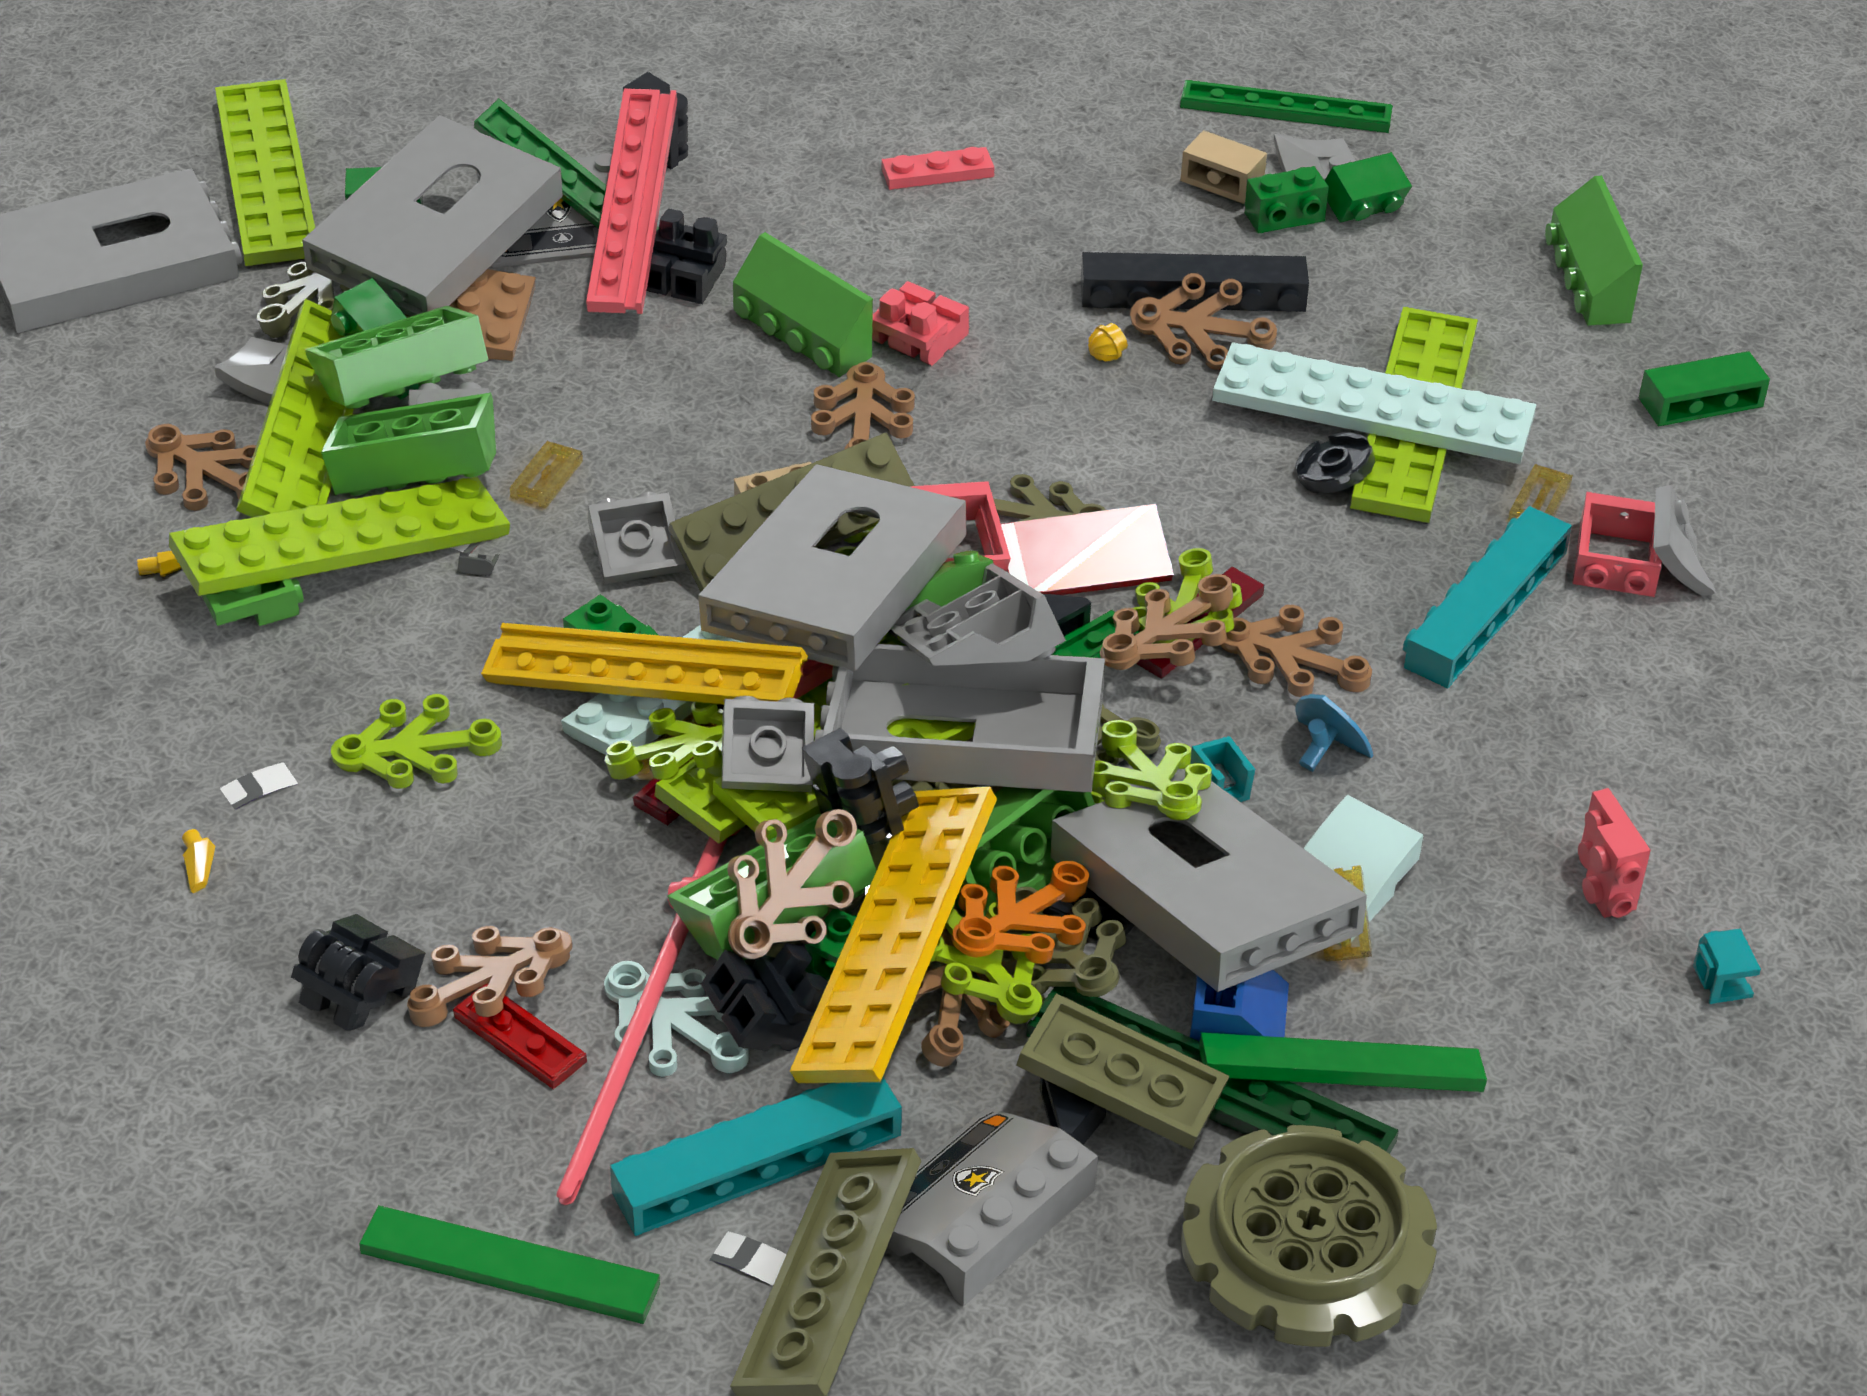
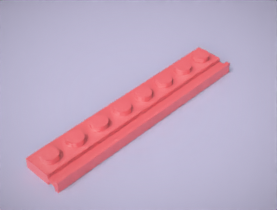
[586,88,677,314]

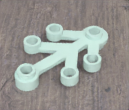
[604,961,749,1077]

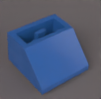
[1190,970,1289,1042]

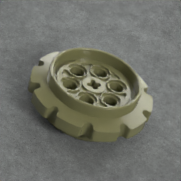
[1181,1125,1437,1347]

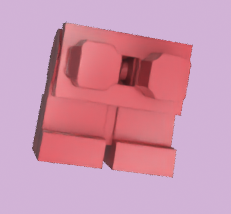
[872,281,969,366]

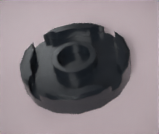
[1295,432,1375,493]

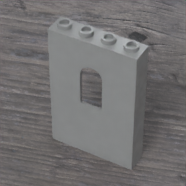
[302,115,563,316]
[0,168,242,333]
[698,464,966,671]
[815,644,1105,792]
[1051,772,1367,992]

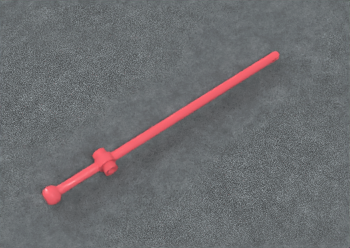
[556,829,741,1205]

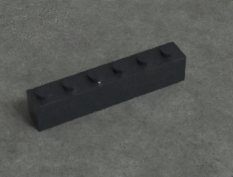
[1081,252,1309,312]

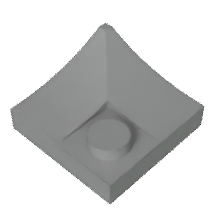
[1274,133,1356,180]
[214,337,288,404]
[1653,485,1715,596]

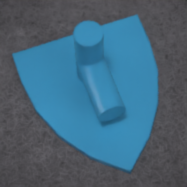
[1295,694,1374,772]

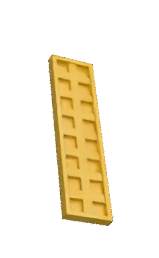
[790,786,997,1083]

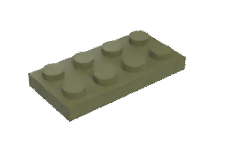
[1016,994,1229,1150]

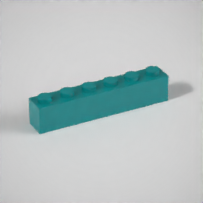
[1403,506,1572,689]
[610,1077,902,1236]

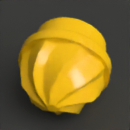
[1088,323,1128,361]

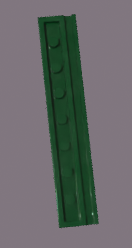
[1026,986,1399,1154]

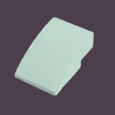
[1304,795,1423,948]

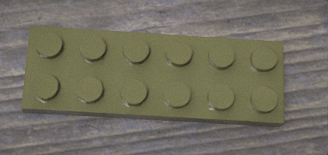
[668,432,915,592]
[730,1148,921,1396]

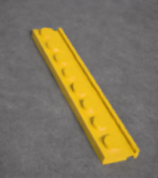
[481,623,808,704]

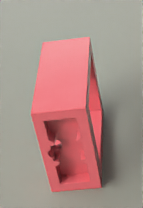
[910,481,1011,572]
[1573,492,1662,597]

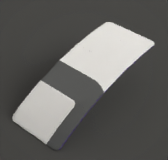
[220,762,298,810]
[710,1231,786,1286]

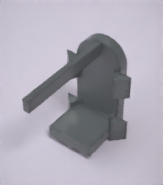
[458,550,500,576]

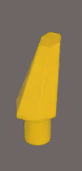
[137,551,181,577]
[182,829,216,893]

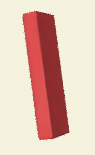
[453,984,587,1090]

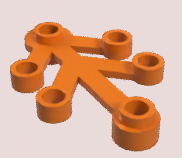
[952,861,1089,964]

